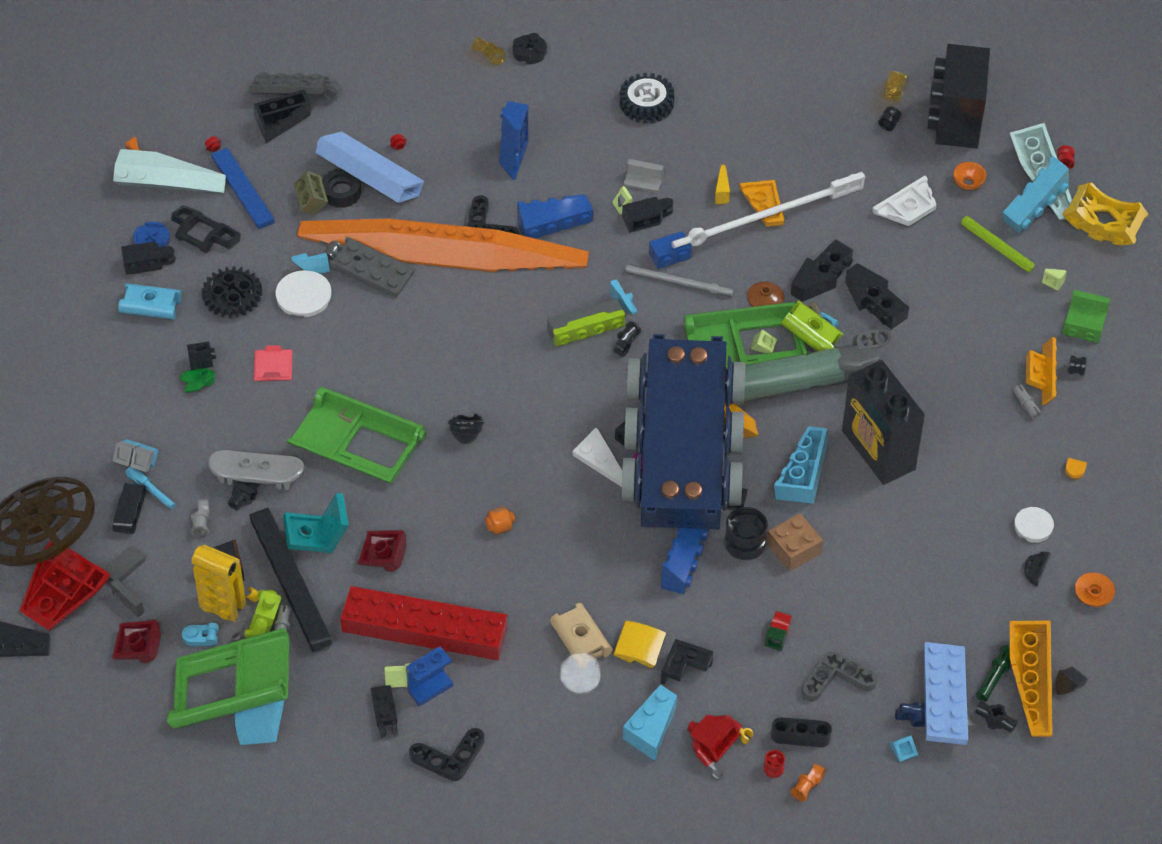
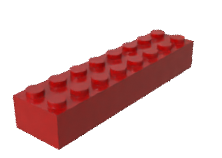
[340,586,508,661]

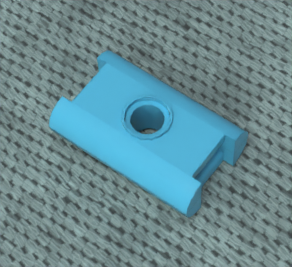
[118,283,182,320]

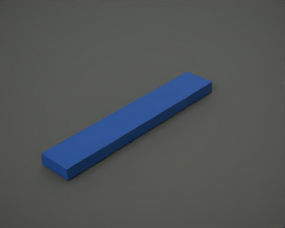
[211,148,275,229]

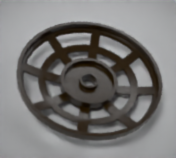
[0,477,95,567]

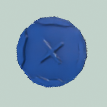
[133,222,170,247]

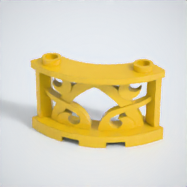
[1063,182,1148,245]

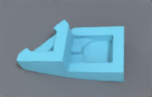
[291,253,330,274]
[610,279,637,315]

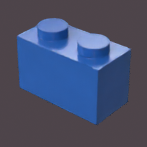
[649,231,692,269]

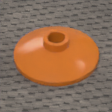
[1075,572,1115,607]

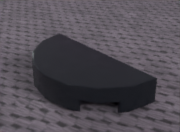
[1024,552,1051,587]

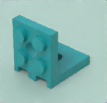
[283,493,349,553]

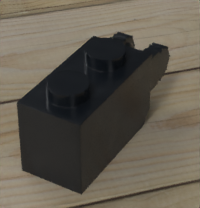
[622,196,673,233]
[121,241,176,275]

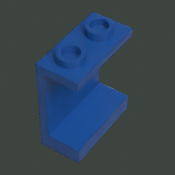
[406,646,453,707]

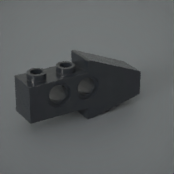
[791,239,853,302]
[845,263,909,330]

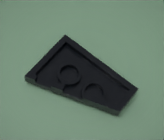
[0,621,51,657]

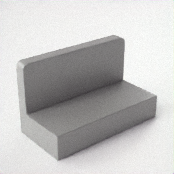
[624,159,664,193]

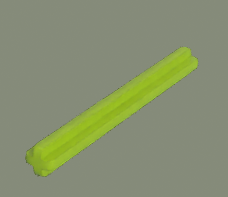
[961,216,1035,273]

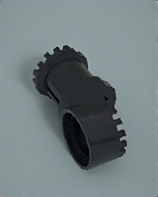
[613,321,641,357]

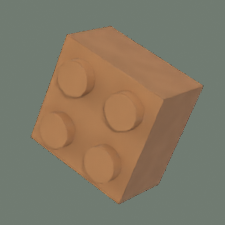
[767,513,823,572]

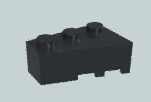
[254,89,310,143]

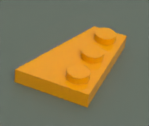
[739,180,784,227]

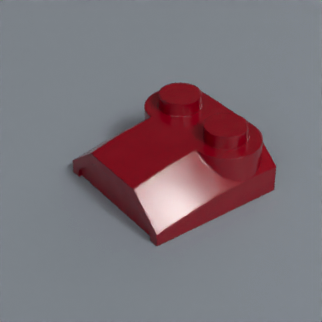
[357,530,407,572]
[112,620,161,663]

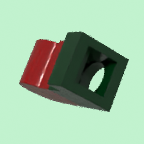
[765,611,792,651]

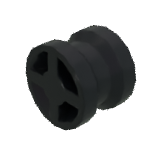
[1069,355,1087,376]

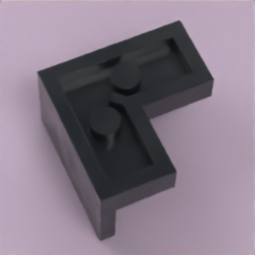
[661,639,714,685]

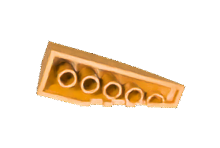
[1009,621,1052,737]

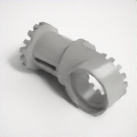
[191,499,210,538]

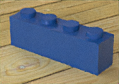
[517,194,593,239]
[661,528,709,594]

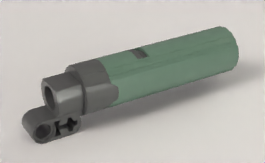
[744,329,891,402]

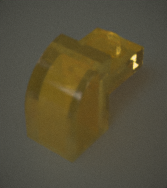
[883,70,908,102]

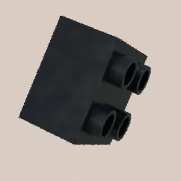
[927,44,990,149]

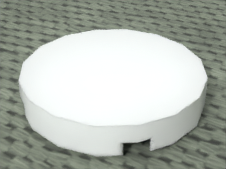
[1014,507,1054,543]

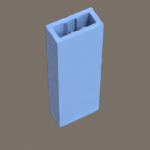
[315,131,424,203]

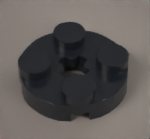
[512,33,547,64]

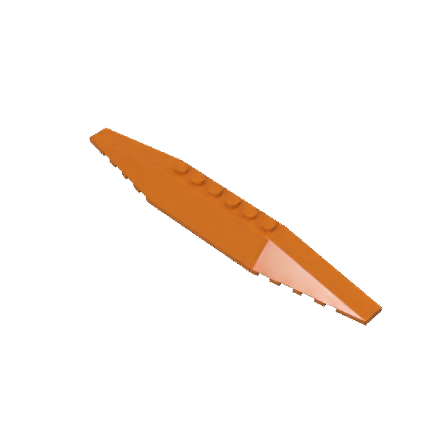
[297,218,589,272]

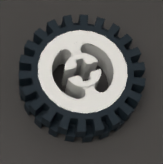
[620,73,674,123]

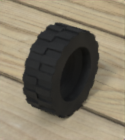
[322,169,361,208]

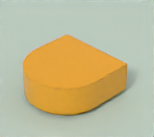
[1065,458,1087,479]

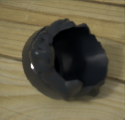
[448,413,485,444]

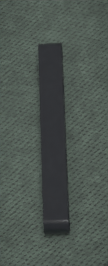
[249,508,332,652]

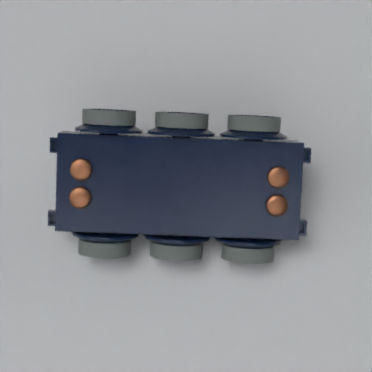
[622,334,745,530]

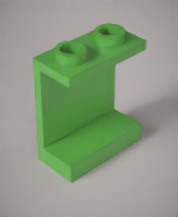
[1062,290,1110,343]

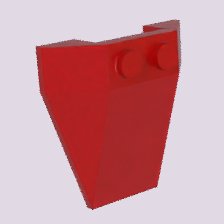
[20,541,111,631]

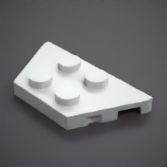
[872,176,937,226]

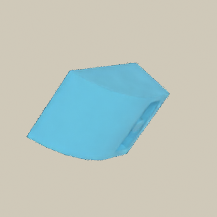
[235,700,285,745]

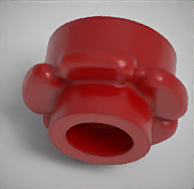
[390,134,407,150]
[204,136,221,152]

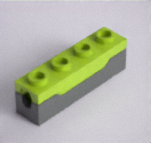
[547,298,625,347]

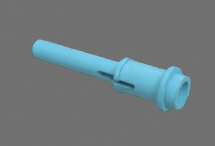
[125,467,176,510]

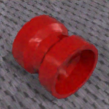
[1057,145,1075,170]
[763,750,785,778]

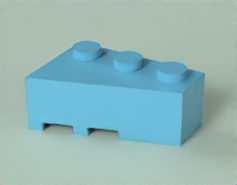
[623,685,677,761]

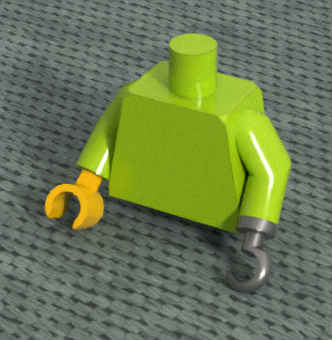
[232,587,281,642]

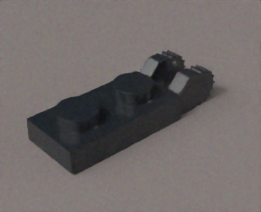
[371,685,398,738]

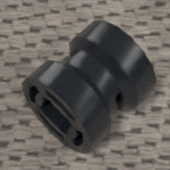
[878,106,901,131]

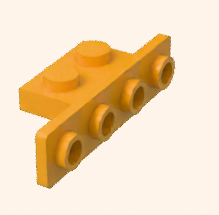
[1026,337,1057,405]

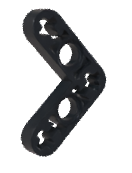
[467,195,519,235]
[409,728,484,781]

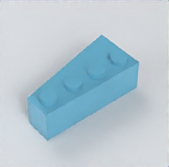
[1003,156,1069,233]
[774,426,829,504]

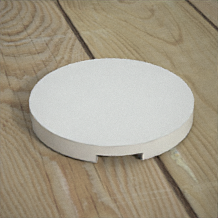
[276,270,332,318]

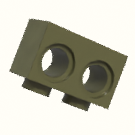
[294,171,328,216]

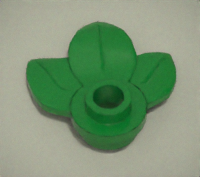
[179,368,216,393]

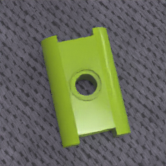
[781,300,844,351]

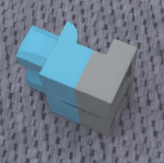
[113,439,159,472]

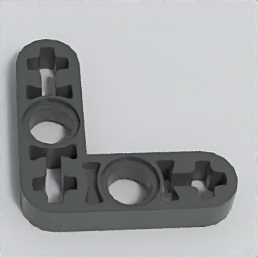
[802,652,877,701]

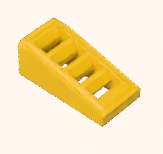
[715,164,730,204]

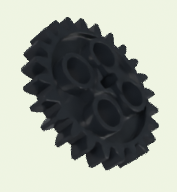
[201,266,262,318]

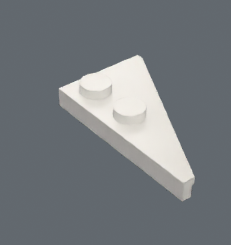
[573,428,623,487]

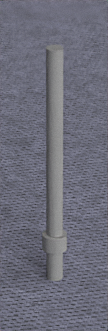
[625,265,734,296]

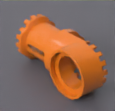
[790,763,826,802]

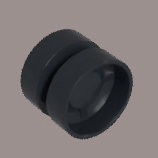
[725,507,768,560]

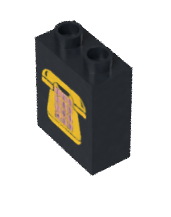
[842,360,925,485]

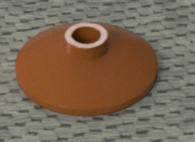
[747,281,784,307]

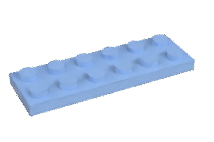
[923,642,968,745]

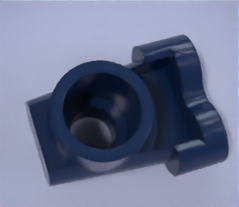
[895,702,925,727]

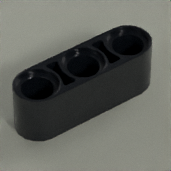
[113,483,146,534]
[771,717,832,747]

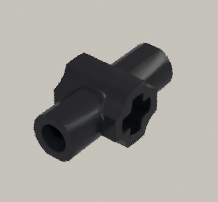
[228,481,261,510]
[975,701,1018,733]

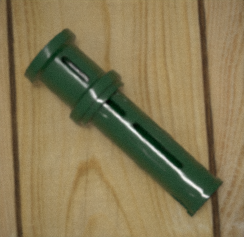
[976,645,1011,702]

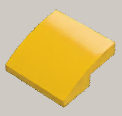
[613,621,666,669]

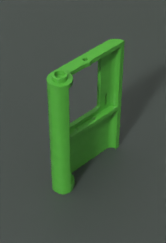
[684,302,807,371]
[287,386,427,484]
[167,628,289,729]

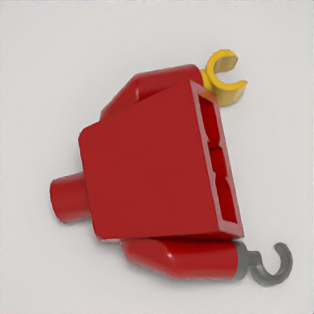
[687,715,753,780]

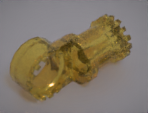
[471,36,505,65]

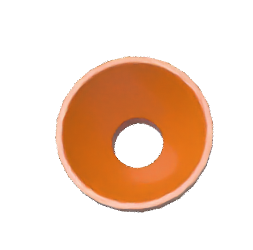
[953,162,986,190]

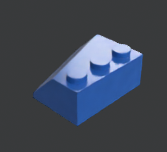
[499,101,529,180]

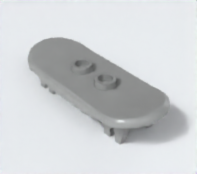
[208,450,304,490]

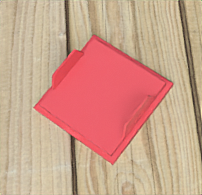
[254,345,293,381]

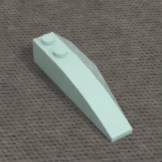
[1010,123,1072,220]
[113,149,226,193]

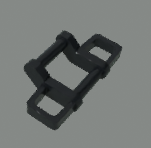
[171,205,241,253]

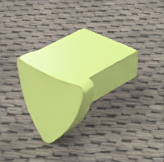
[385,663,411,688]

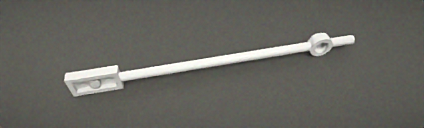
[671,172,866,249]

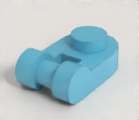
[182,623,219,646]

